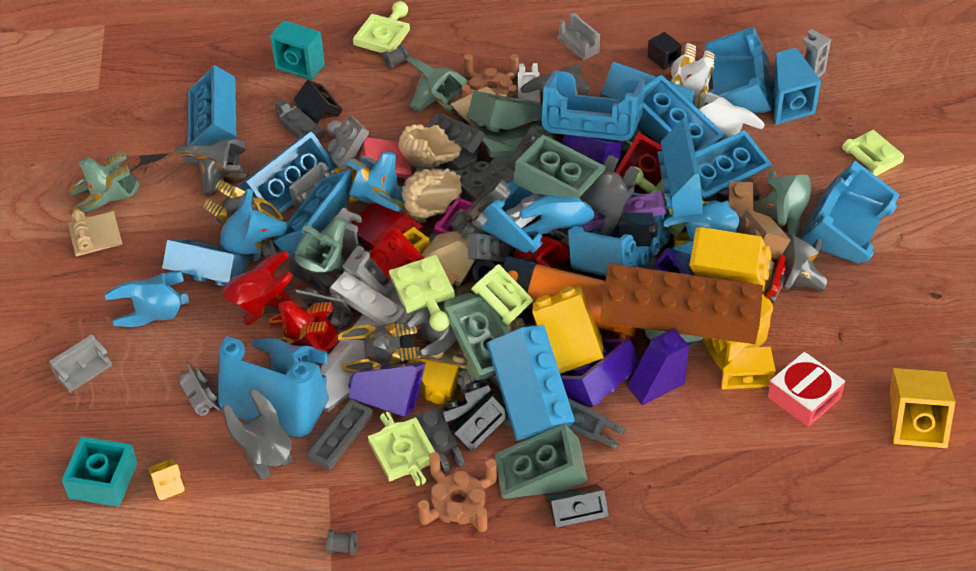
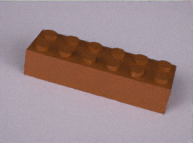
[600,264,763,344]

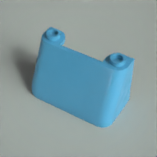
[703,26,773,113]
[799,161,900,264]
[472,177,542,253]
[218,336,329,438]

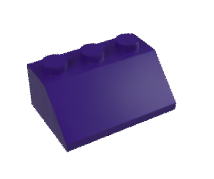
[560,339,640,407]

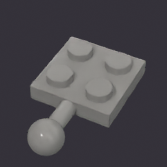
[327,115,370,170]

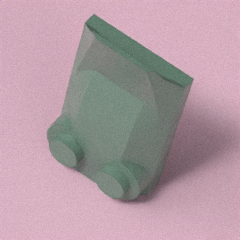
[473,121,556,158]
[444,292,510,380]

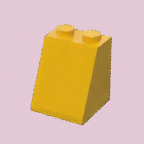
[689,227,771,291]
[532,286,603,374]
[702,293,773,372]
[890,368,955,448]

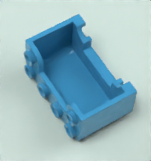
[542,70,645,141]
[568,192,670,277]

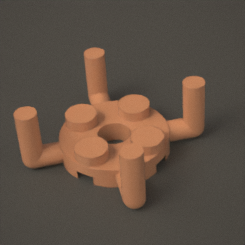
[462,54,519,98]
[418,452,497,532]

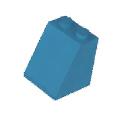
[771,48,821,125]

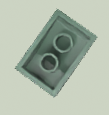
[467,90,542,132]
[513,134,606,198]
[495,423,588,499]

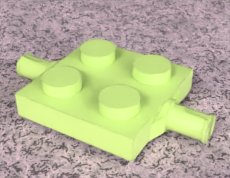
[368,412,435,486]

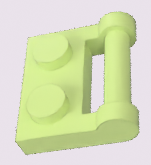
[842,130,904,176]
[471,264,534,326]

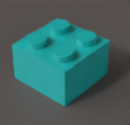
[270,20,325,80]
[62,436,138,507]

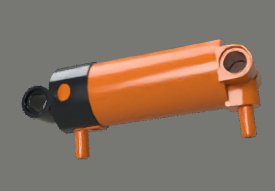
[472,256,637,339]

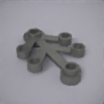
[449,178,511,239]

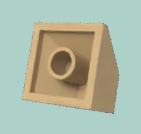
[421,231,478,286]

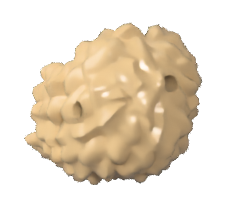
[398,124,462,168]
[402,168,462,218]

